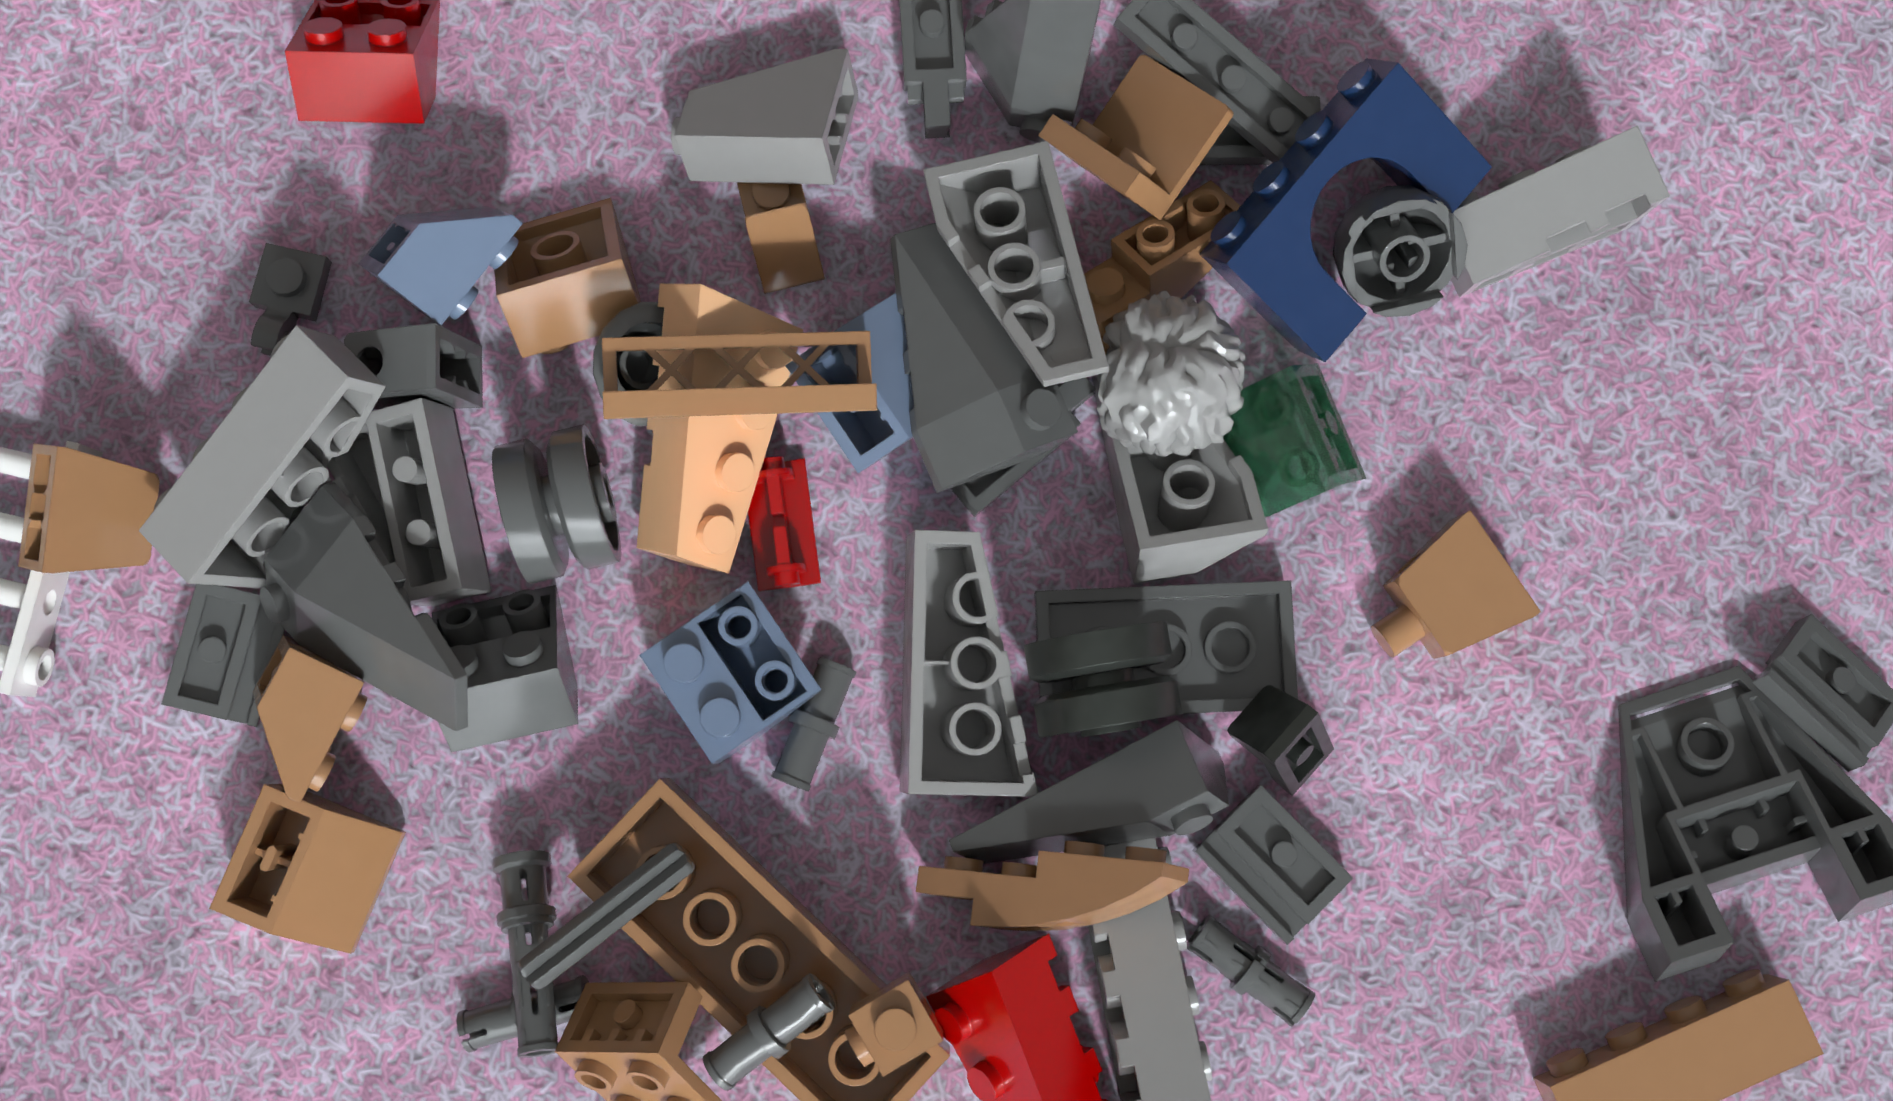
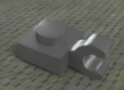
[249,243,332,356]

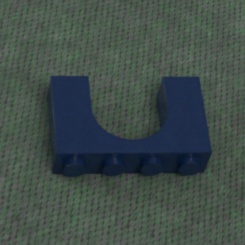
[1199,58,1492,362]

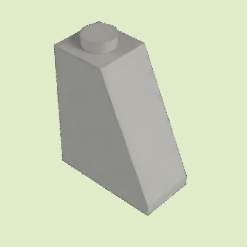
[671,49,858,185]

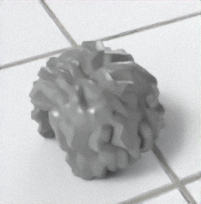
[1097,291,1245,457]

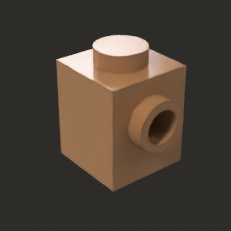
[844,971,943,1077]

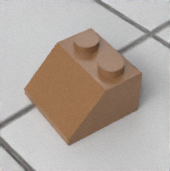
[494,198,641,358]

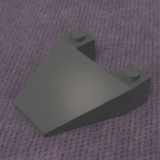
[1618,666,1893,982]

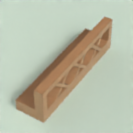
[602,331,877,419]

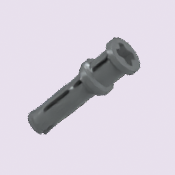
[492,850,559,1058]

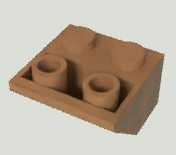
[253,635,368,803]
[209,784,406,954]

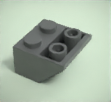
[431,585,578,752]

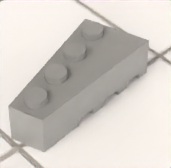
[139,325,386,588]
[899,530,1038,797]
[1088,838,1212,1101]

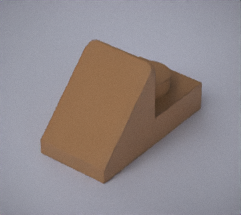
[737,182,825,294]

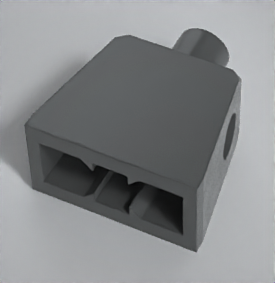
[344,323,483,410]

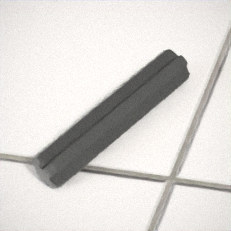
[518,843,695,990]

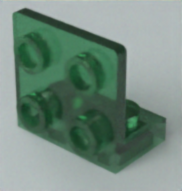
[1223,363,1366,518]

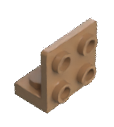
[1038,55,1233,221]
[555,982,722,1101]

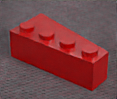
[926,933,1108,1101]

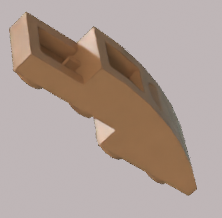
[1084,180,1240,355]
[916,841,1189,932]

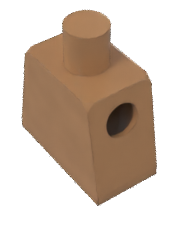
[18,443,160,573]
[1371,510,1541,659]

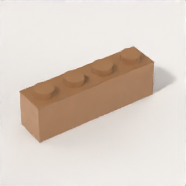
[1533,969,1824,1101]

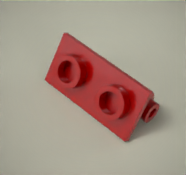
[748,456,821,592]

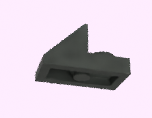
[1227,685,1334,796]

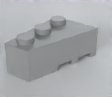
[1451,125,1670,298]
[327,398,491,606]

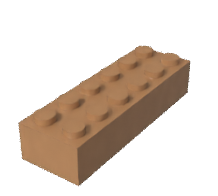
[567,778,950,1101]

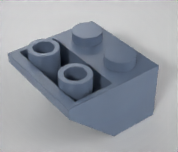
[359,207,523,325]
[785,293,914,473]
[639,582,822,764]

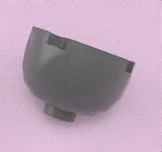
[1333,185,1468,317]

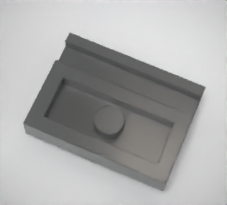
[161,584,285,727]
[1752,614,1893,772]
[1192,785,1353,945]

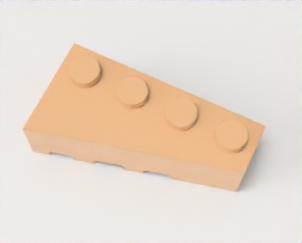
[637,283,803,574]

